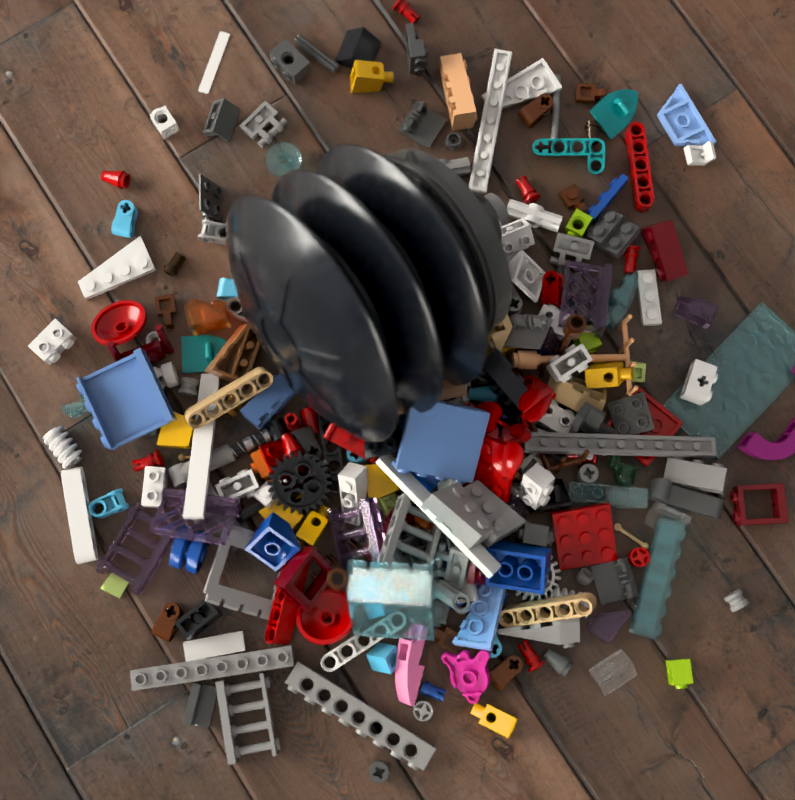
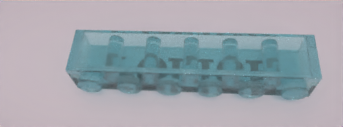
[629,517,686,640]

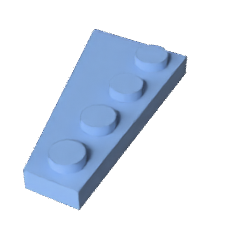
[452,585,506,651]

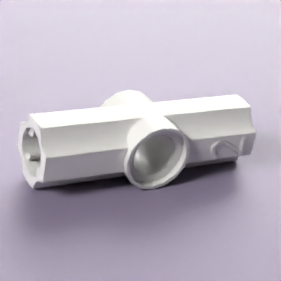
[507,199,563,232]

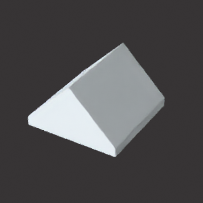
[508,250,546,303]

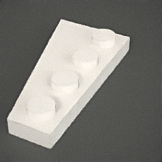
[481,58,563,109]
[78,236,156,300]

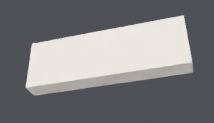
[183,631,246,662]

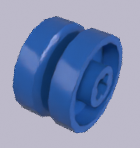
[169,525,211,574]

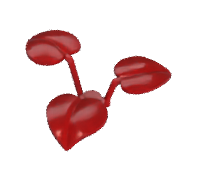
[475,389,553,479]

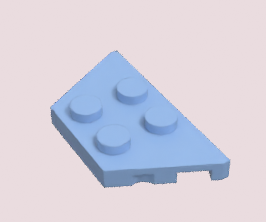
[657,84,716,146]

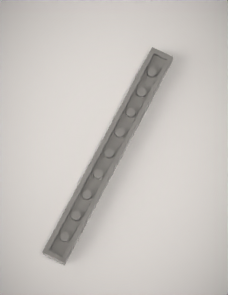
[523,432,717,458]

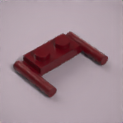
[106,324,174,362]

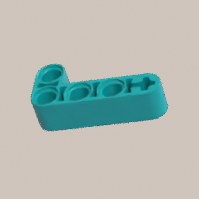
[532,138,605,174]

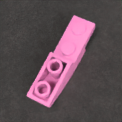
[395,620,429,706]

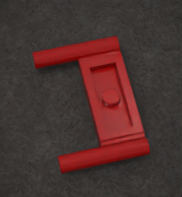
[323,423,378,464]

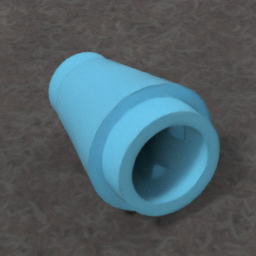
[469,385,497,402]

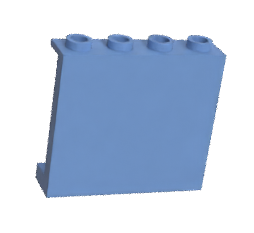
[76,348,177,450]
[392,400,490,485]

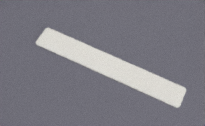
[198,31,230,94]

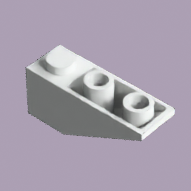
[338,462,368,526]

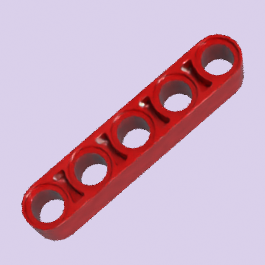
[625,122,654,213]
[265,556,311,646]

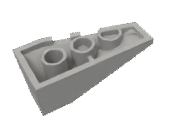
[496,617,580,648]

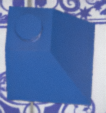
[245,512,301,571]

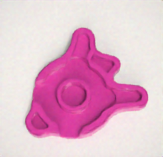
[441,650,491,704]

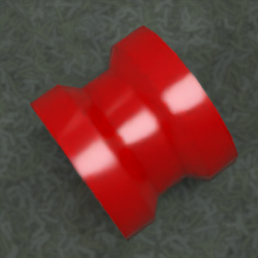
[627,547,650,568]

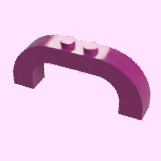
[737,365,795,460]

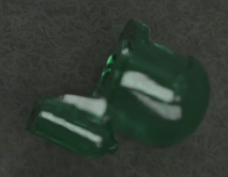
[608,455,640,487]

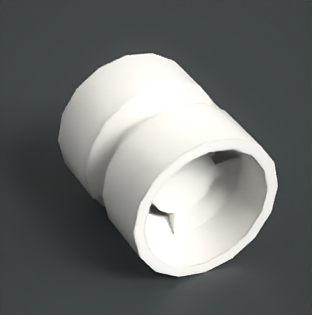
[153,361,179,390]

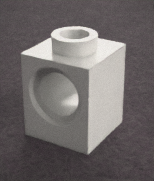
[149,106,179,140]

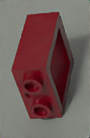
[730,483,789,526]
[274,545,333,611]

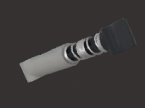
[167,418,289,488]

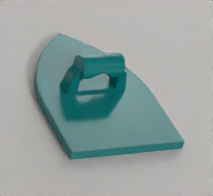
[590,89,638,140]
[181,335,227,374]

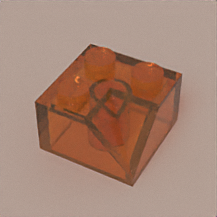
[184,299,231,335]

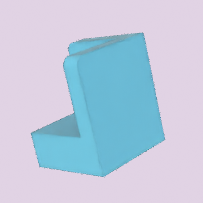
[366,642,397,674]

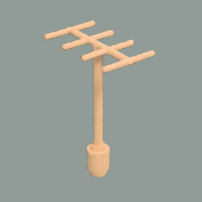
[512,314,638,398]

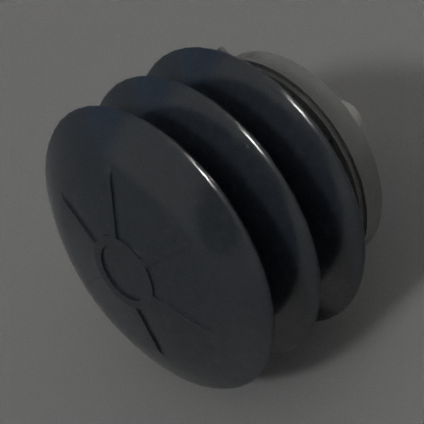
[226,144,512,442]

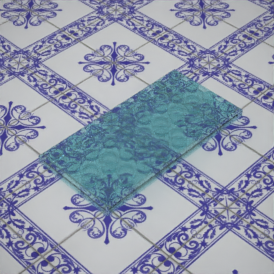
[662,302,795,460]

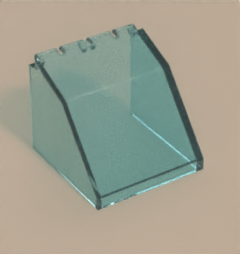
[347,553,439,641]

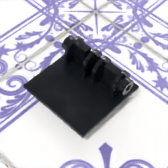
[364,415,402,459]

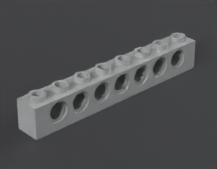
[130,645,296,691]
[285,661,436,771]

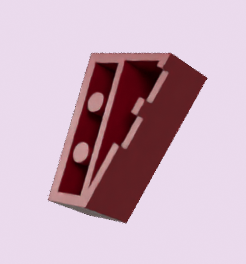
[640,220,689,281]

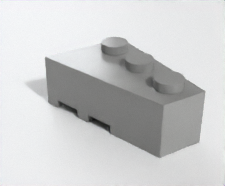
[663,457,728,498]
[464,480,526,547]
[420,481,495,549]

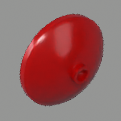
[91,300,147,346]
[296,587,356,645]

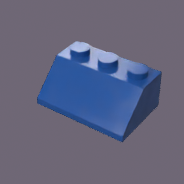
[485,541,551,595]

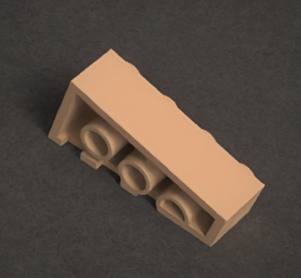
[439,53,477,131]

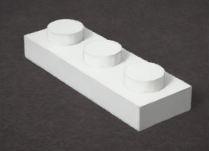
[635,269,662,326]

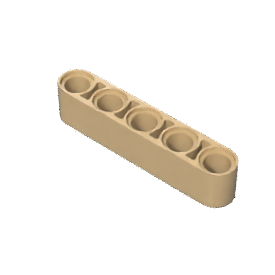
[184,367,273,429]
[499,592,597,628]

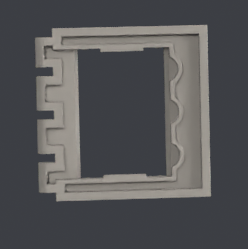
[203,523,282,620]

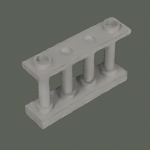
[375,493,442,588]
[215,672,281,765]

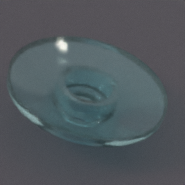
[265,142,302,177]

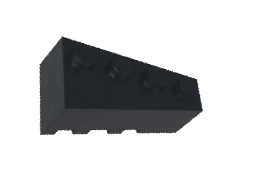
[479,348,530,425]

